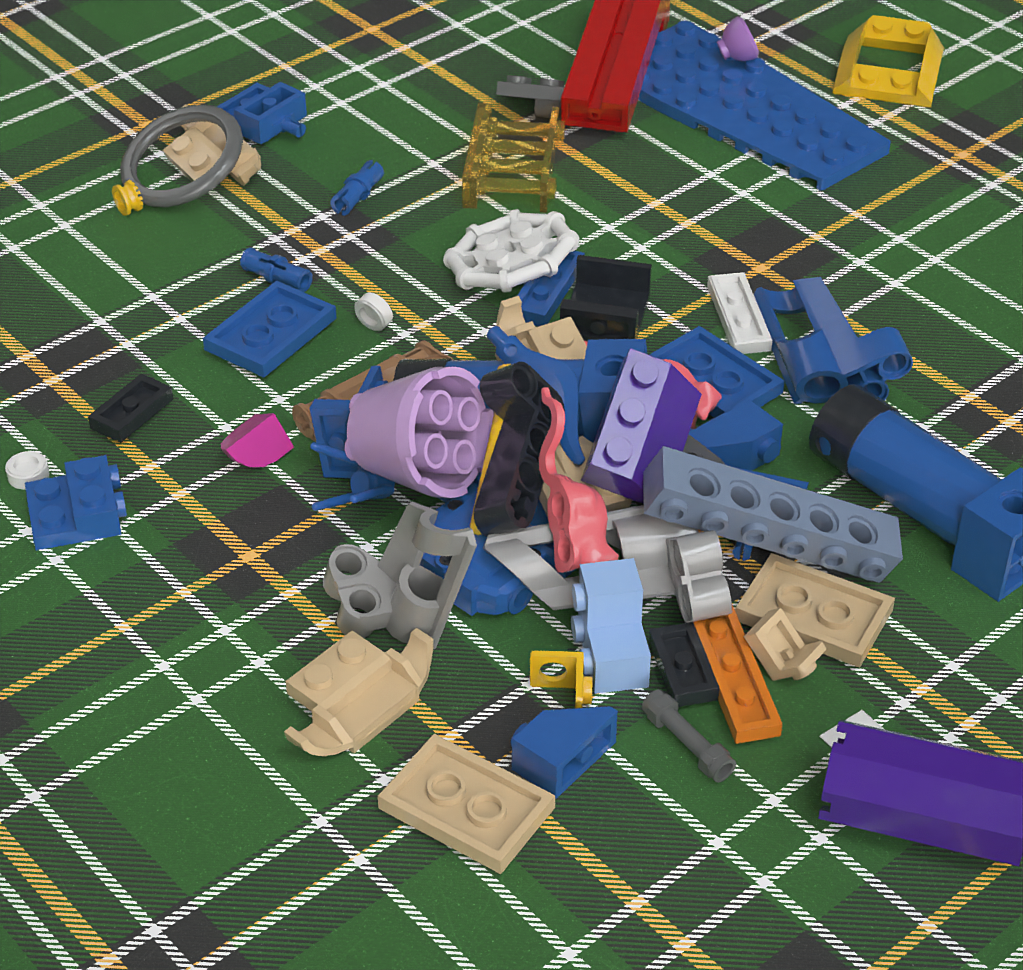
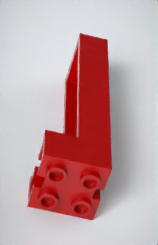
[561,0,670,133]

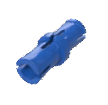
[330,160,384,216]
[240,247,313,292]

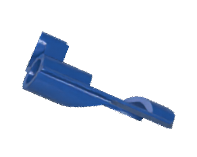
[754,277,913,404]

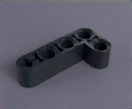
[474,361,565,537]

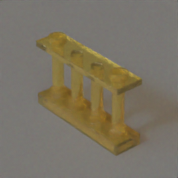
[462,103,565,213]

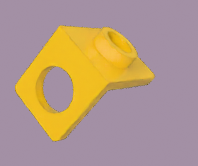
[530,651,592,708]

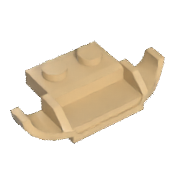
[162,104,261,185]
[495,296,587,360]
[284,628,433,756]

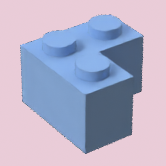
[571,558,651,694]

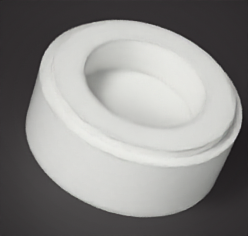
[354,292,393,331]
[5,451,49,490]

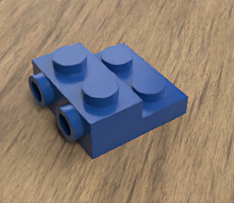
[25,455,127,551]

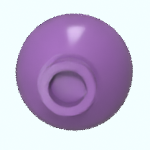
[717,16,759,61]

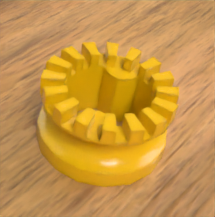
[112,180,143,216]

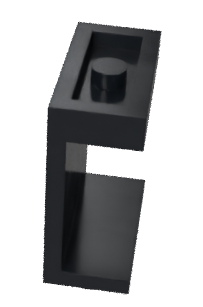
[560,255,652,342]

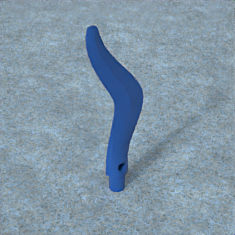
[487,326,585,465]

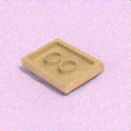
[735,553,895,668]
[378,734,555,874]

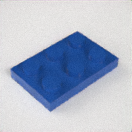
[203,281,337,377]
[649,326,785,418]

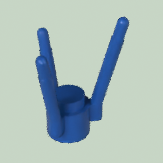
[310,442,395,511]

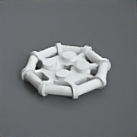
[443,209,579,292]

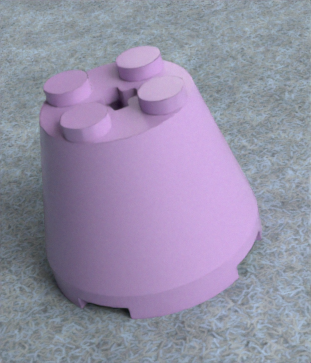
[345,367,494,498]

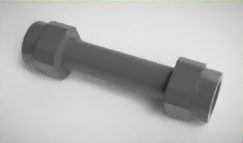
[642,689,736,782]

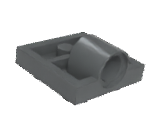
[496,75,565,120]

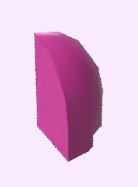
[221,413,294,467]

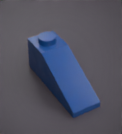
[689,399,783,471]

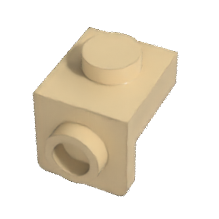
[744,608,827,681]

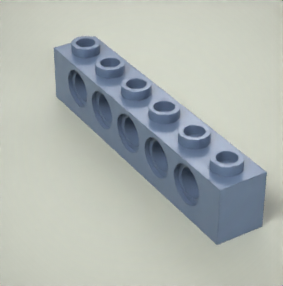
[643,446,903,583]

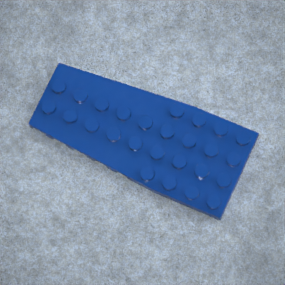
[638,20,891,191]

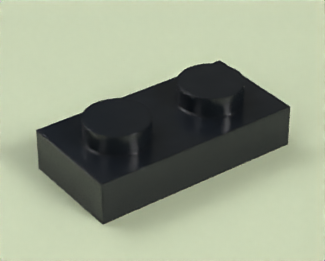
[88,374,173,443]
[649,622,719,707]

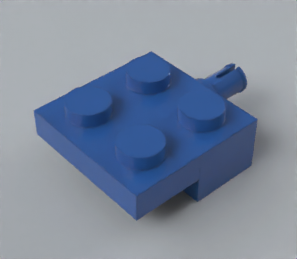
[217,82,307,144]

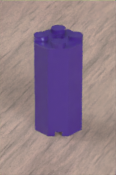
[818,720,1023,866]

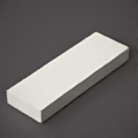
[707,272,772,354]

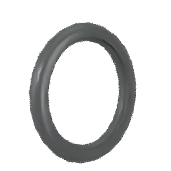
[120,105,243,207]

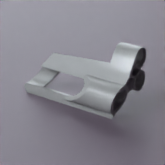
[323,502,477,649]
[483,505,732,623]

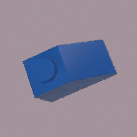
[511,706,618,799]

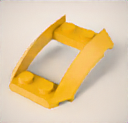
[833,15,944,108]

